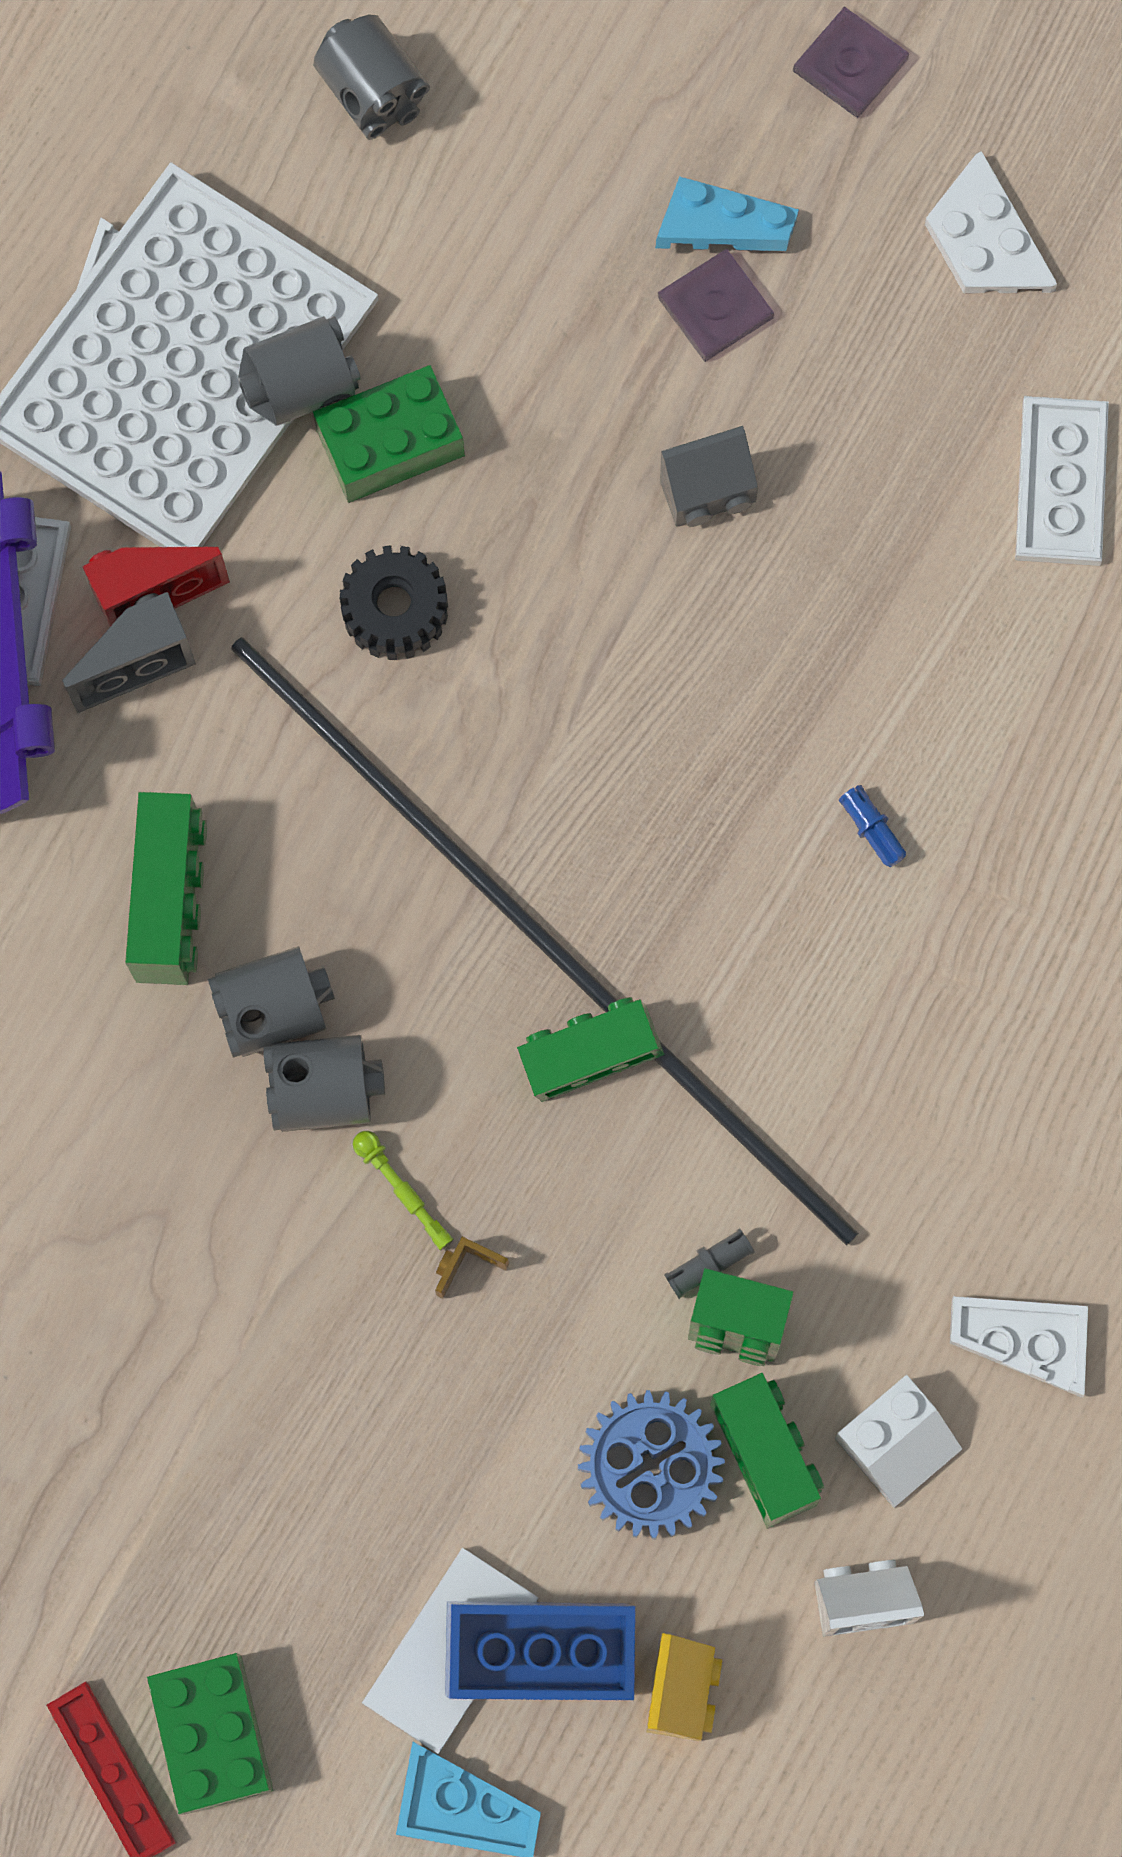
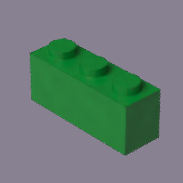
[517,997,665,1102]

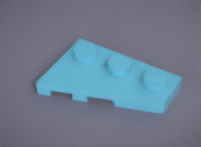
[655,176,799,251]
[396,1742,541,1857]

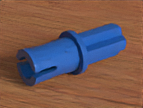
[839,785,906,867]

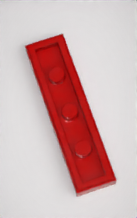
[46,1681,177,1857]

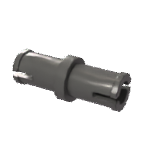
[664,1228,755,1299]

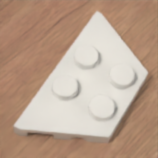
[925,151,1057,294]

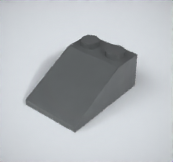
[62,592,196,713]

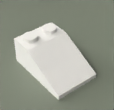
[814,1560,924,1637]

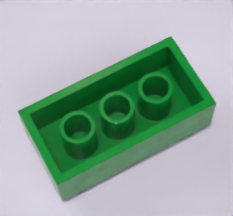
[125,792,207,985]

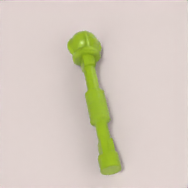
[352,1131,454,1251]

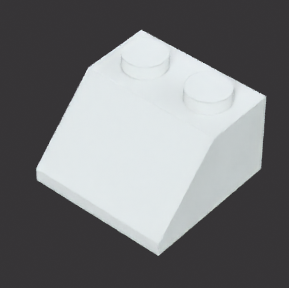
[835,1375,962,1508]

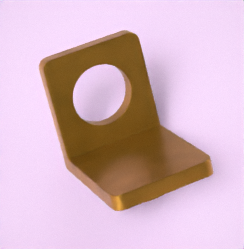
[435,1236,509,1299]

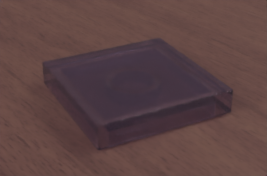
[793,6,909,119]
[658,249,774,362]

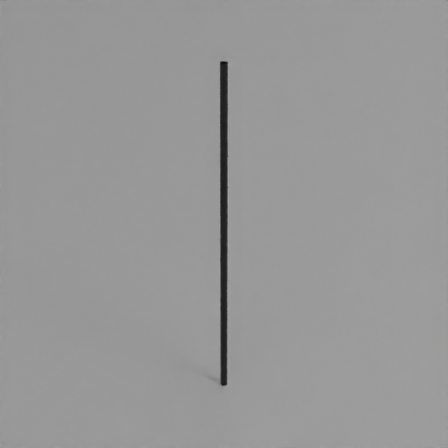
[231,637,859,1246]

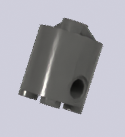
[313,14,430,140]
[238,316,361,426]
[208,946,335,1058]
[263,1035,385,1132]

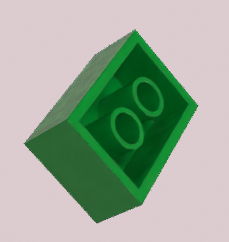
[313,365,465,503]
[688,1268,794,1366]
[710,1372,824,1529]
[147,1653,274,1815]

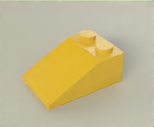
[646,1633,723,1741]

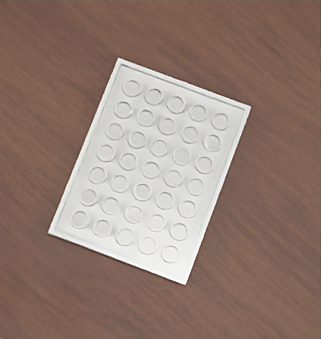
[0,162,378,547]

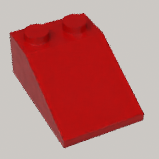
[82,547,230,627]

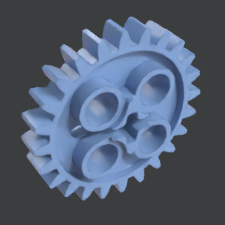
[578,1390,725,1540]

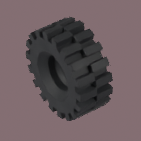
[339,545,448,660]

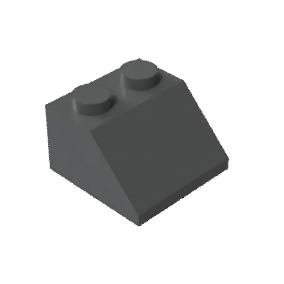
[660,426,758,527]

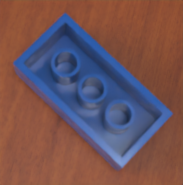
[445,1601,635,1700]

